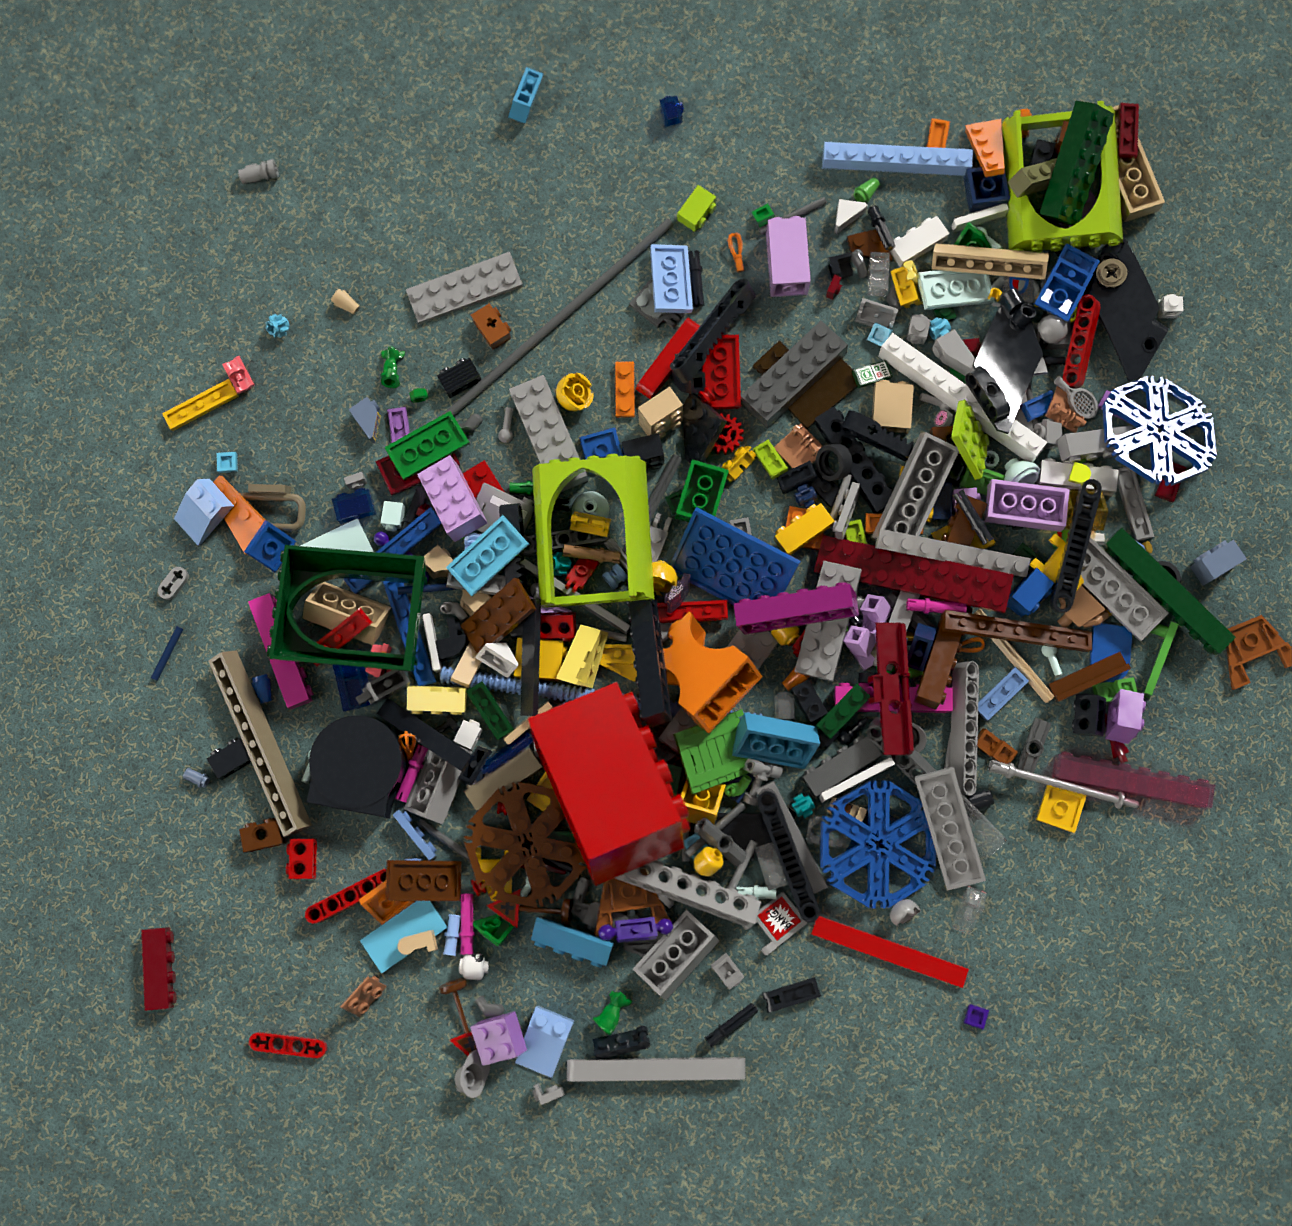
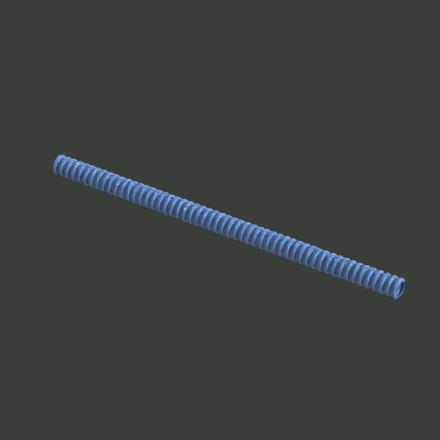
[440,666,762,720]

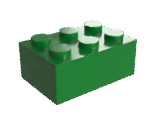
[675,459,729,522]

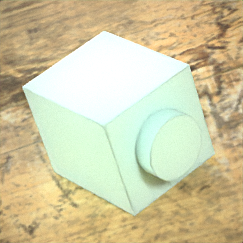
[381,501,406,531]

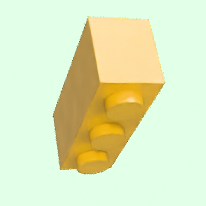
[773,503,835,556]

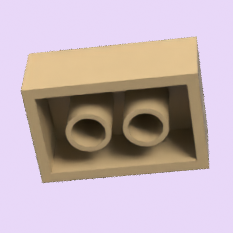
[638,387,683,439]

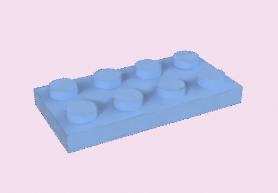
[650,244,693,313]

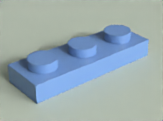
[978,667,1029,722]
[393,810,437,861]

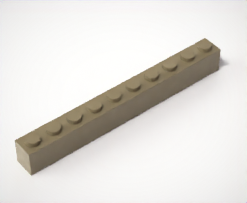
[208,650,312,837]

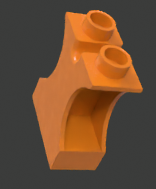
[663,612,763,734]

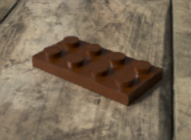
[461,578,536,654]
[385,860,462,901]

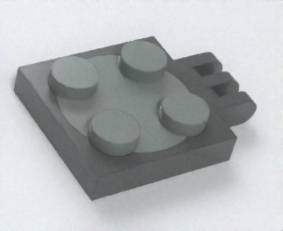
[629,278,685,329]

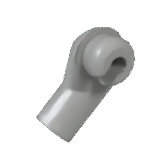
[440,602,468,622]

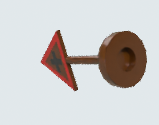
[486,889,572,928]
[439,978,477,1056]

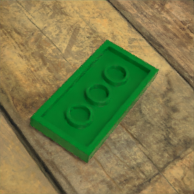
[384,411,470,481]

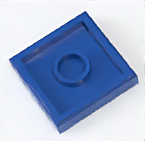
[579,428,623,474]
[244,520,296,572]

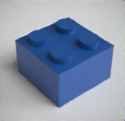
[1007,568,1054,617]

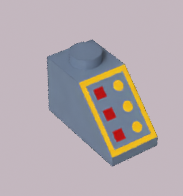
[349,397,381,444]

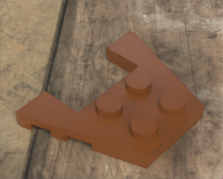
[1226,615,1292,690]
[595,868,672,937]

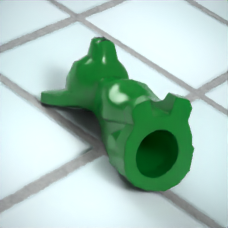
[381,346,405,388]
[593,991,632,1035]

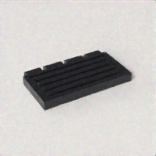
[706,813,776,862]

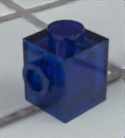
[659,96,684,127]

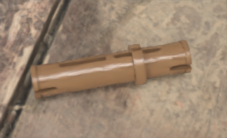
[562,544,621,564]

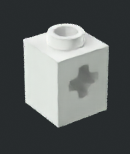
[453,719,483,751]

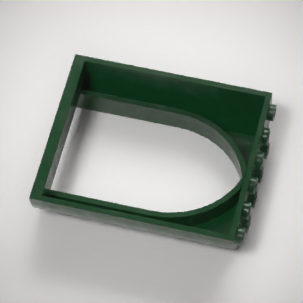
[267,545,427,671]

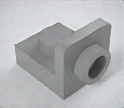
[532,1083,565,1105]

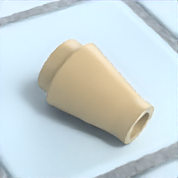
[331,289,360,315]

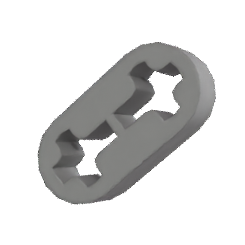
[158,567,189,600]

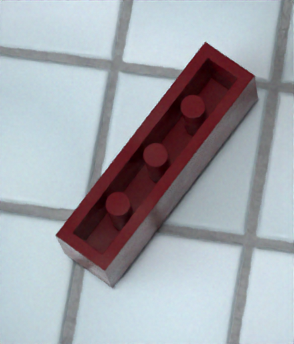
[141,927,177,1011]

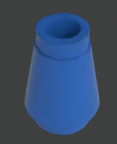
[251,674,272,703]

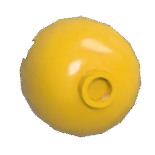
[555,373,594,411]
[652,560,678,596]

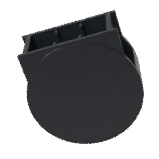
[307,715,407,819]

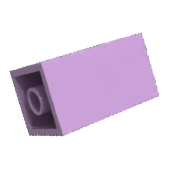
[766,216,810,297]

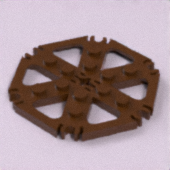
[464,781,587,908]

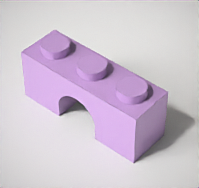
[843,594,893,657]

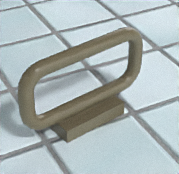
[240,484,306,531]

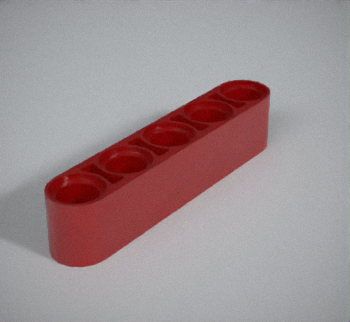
[1063,295,1101,389]
[635,317,700,399]
[305,869,386,923]

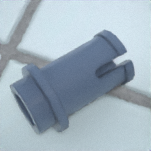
[183,768,210,788]

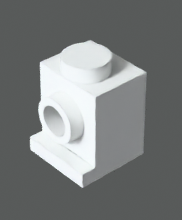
[1158,294,1183,318]

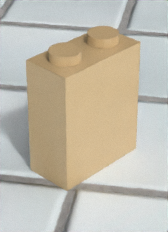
[872,380,914,433]

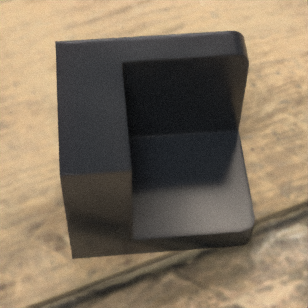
[828,253,853,279]

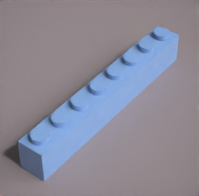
[822,142,973,176]

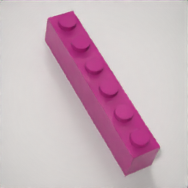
[248,593,314,710]
[834,683,953,713]

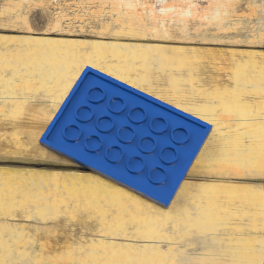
[670,507,800,606]

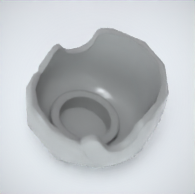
[1037,315,1068,343]
[890,899,921,926]

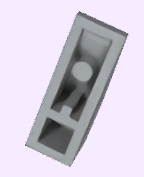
[932,330,975,376]

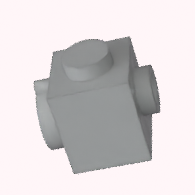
[906,314,930,344]
[1032,419,1062,449]

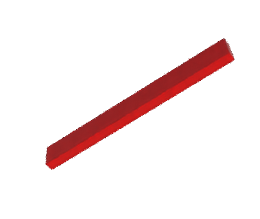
[811,916,969,988]

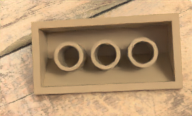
[302,582,391,645]

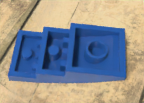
[1034,243,1100,322]

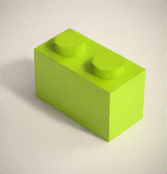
[677,185,717,232]

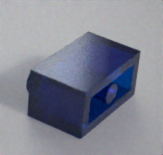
[332,488,377,524]

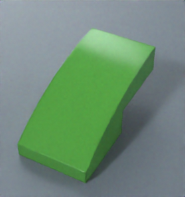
[1092,677,1137,702]

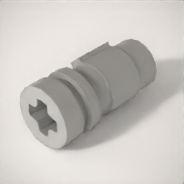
[238,159,279,184]

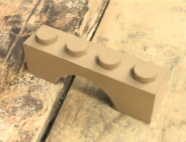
[424,545,491,616]

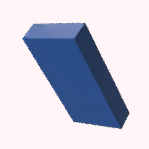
[1020,390,1054,422]

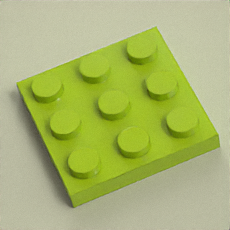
[951,399,989,480]

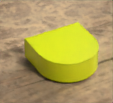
[1068,462,1091,484]

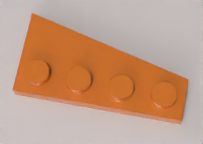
[965,119,1004,177]
[213,475,265,555]

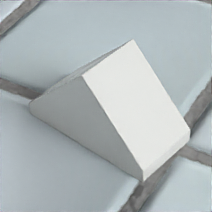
[835,199,868,233]
[475,643,518,678]

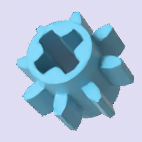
[266,314,289,338]
[928,317,951,340]

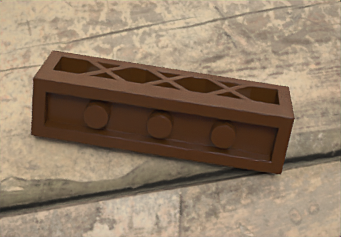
[1048,652,1131,702]

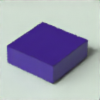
[964,1004,989,1030]

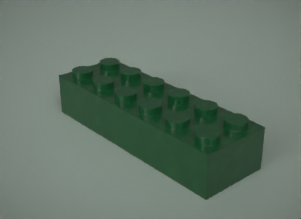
[1039,101,1114,225]

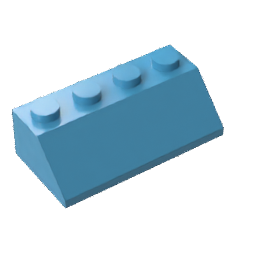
[732,712,820,769]
[531,917,614,968]

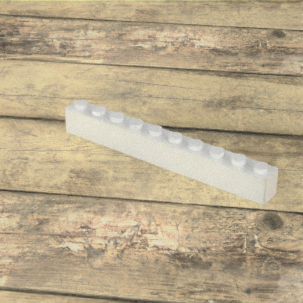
[878,333,1047,462]

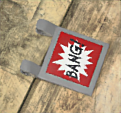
[742,892,807,955]

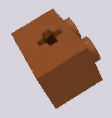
[471,303,511,350]

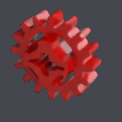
[711,413,744,455]

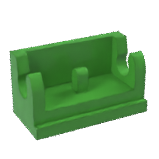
[960,467,1005,496]

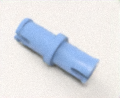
[443,914,461,956]

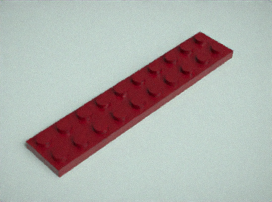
[814,535,1014,613]

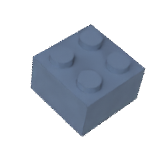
[1190,540,1247,586]

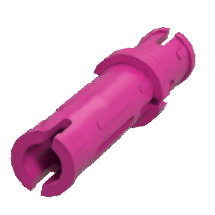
[906,598,967,614]
[395,744,429,803]
[459,894,475,955]

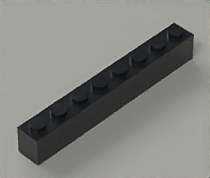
[626,589,672,728]

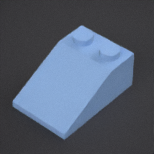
[174,479,234,546]
[515,1006,574,1078]

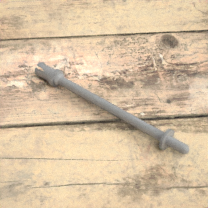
[988,760,1139,809]

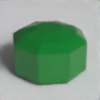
[409,388,429,403]

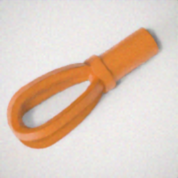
[728,233,744,272]
[960,637,985,653]
[398,731,416,762]

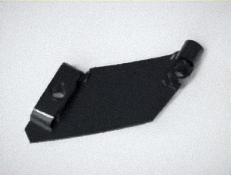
[1088,238,1168,381]
[965,288,1043,434]

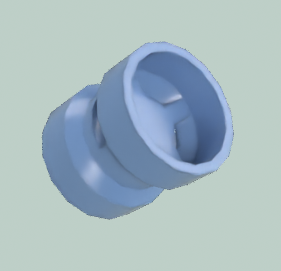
[602,563,628,590]

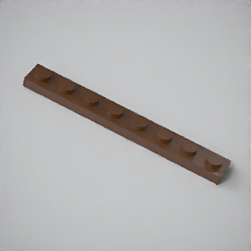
[942,610,1092,652]

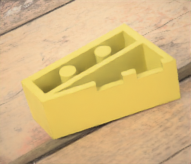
[556,625,608,688]
[407,686,467,715]

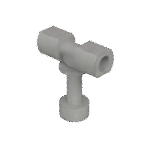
[743,759,782,806]

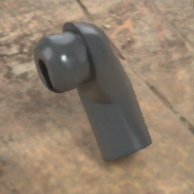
[851,249,868,278]
[886,284,903,311]
[459,414,482,432]
[475,996,504,1017]

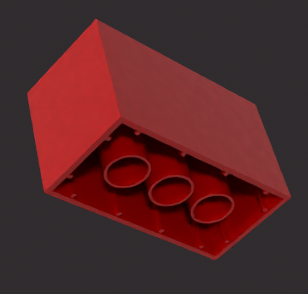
[528,682,690,886]

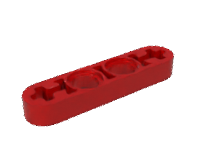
[249,1032,327,1058]

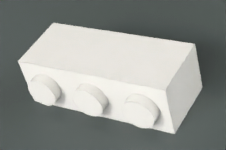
[890,216,949,267]

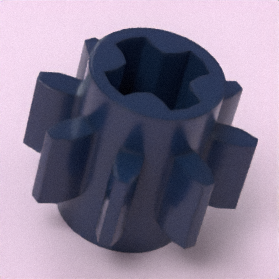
[794,484,817,509]

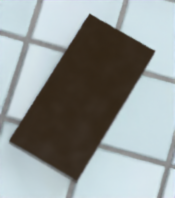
[788,358,857,429]

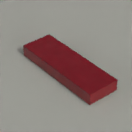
[1117,103,1139,159]

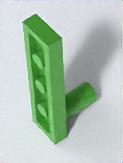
[1143,622,1179,699]

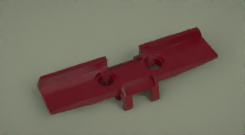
[868,622,914,755]

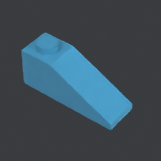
[508,67,543,124]

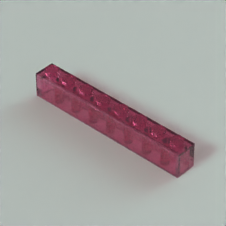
[1051,751,1215,809]

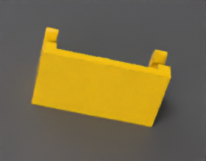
[890,266,923,308]

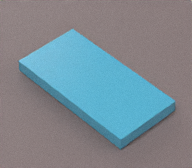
[446,515,529,596]
[360,901,448,974]

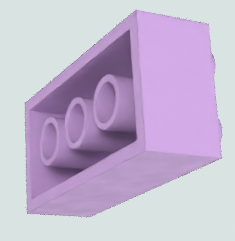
[417,455,488,542]
[984,479,1070,532]

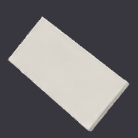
[819,758,895,803]

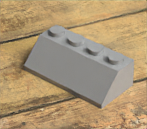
[404,746,472,825]
[633,910,719,1000]

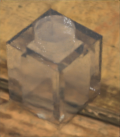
[773,692,794,721]

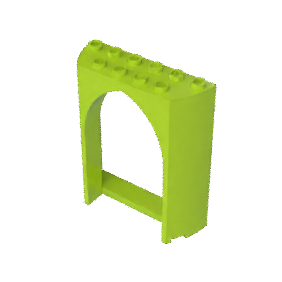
[1002,100,1123,253]
[532,454,654,608]

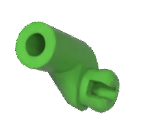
[724,775,752,797]

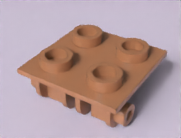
[1046,386,1088,433]
[774,423,823,468]
[341,975,387,1017]

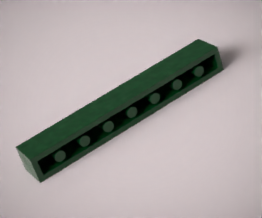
[1102,528,1236,655]

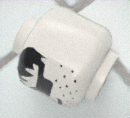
[459,954,489,980]

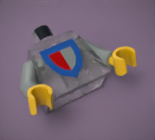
[988,276,1041,307]

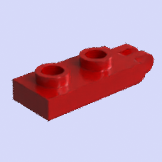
[565,558,600,593]

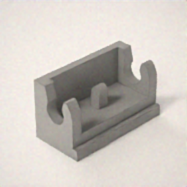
[855,298,898,330]

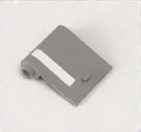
[476,482,534,533]

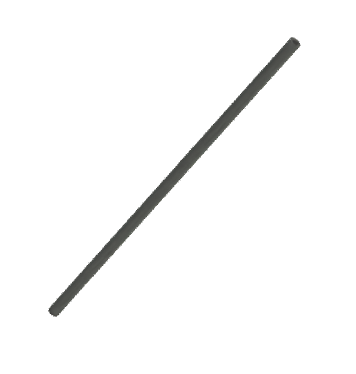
[439,218,673,417]

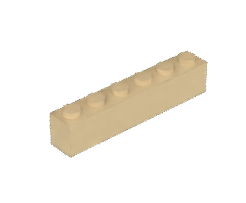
[932,243,1049,280]

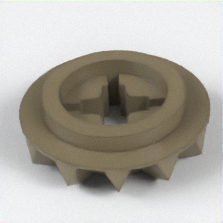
[1096,259,1127,288]

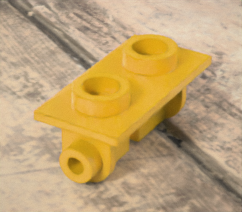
[721,446,756,482]
[570,511,611,537]

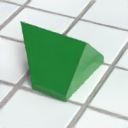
[954,222,992,248]
[473,914,519,947]

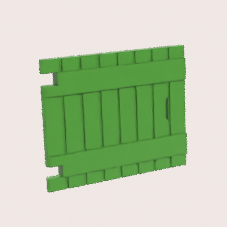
[673,709,749,794]

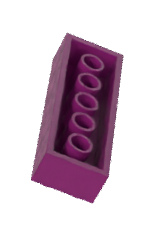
[734,582,859,635]

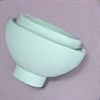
[1004,458,1040,484]
[572,491,610,518]

